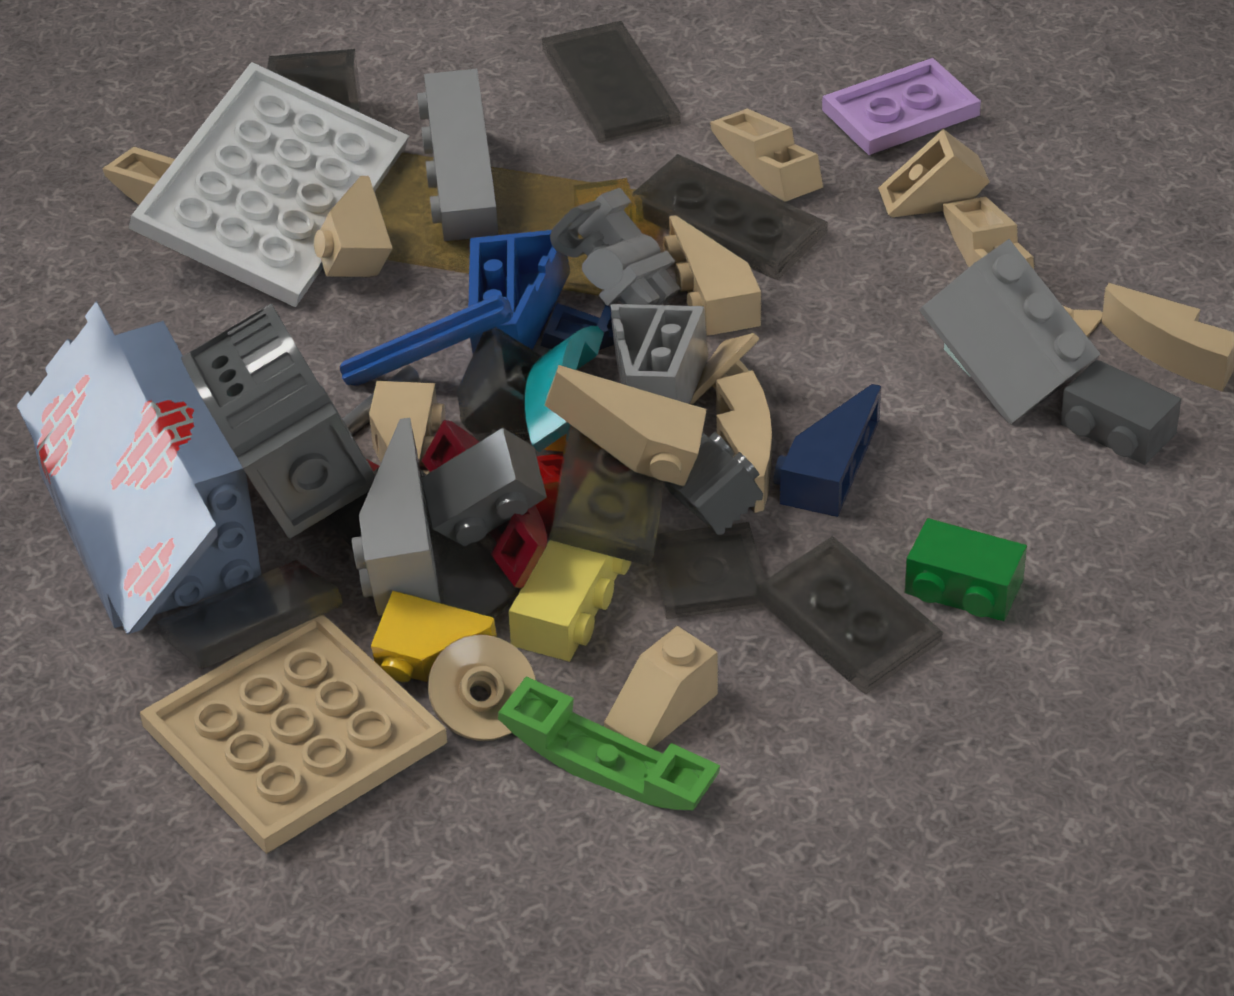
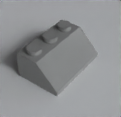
[919,239,1101,424]

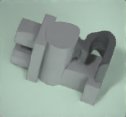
[550,188,681,306]

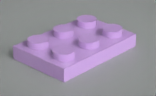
[822,58,981,155]

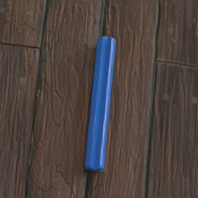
[340,295,513,386]

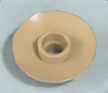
[428,635,536,741]

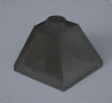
[457,327,542,440]

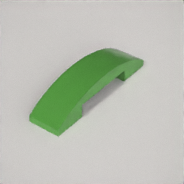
[498,676,720,810]

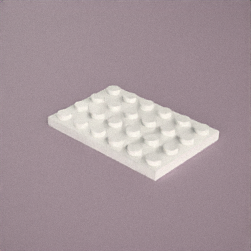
[129,62,409,307]

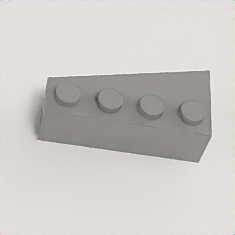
[417,68,498,241]

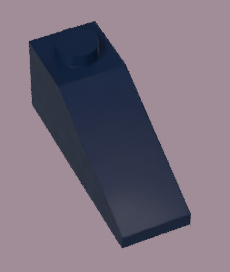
[773,384,881,517]

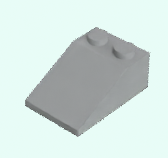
[352,417,440,616]

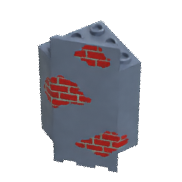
[16,301,262,635]

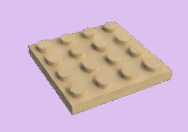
[140,610,447,854]

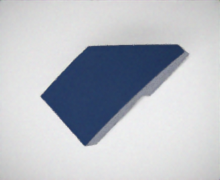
[540,303,614,350]

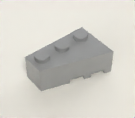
[610,304,708,404]

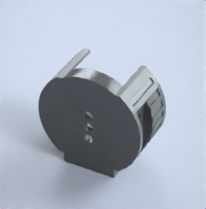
[181,303,376,539]

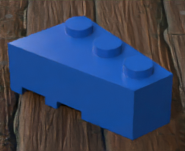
[468,230,570,373]

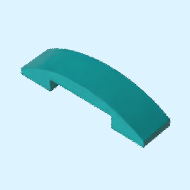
[525,326,604,452]

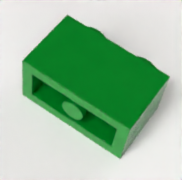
[904,518,1027,621]

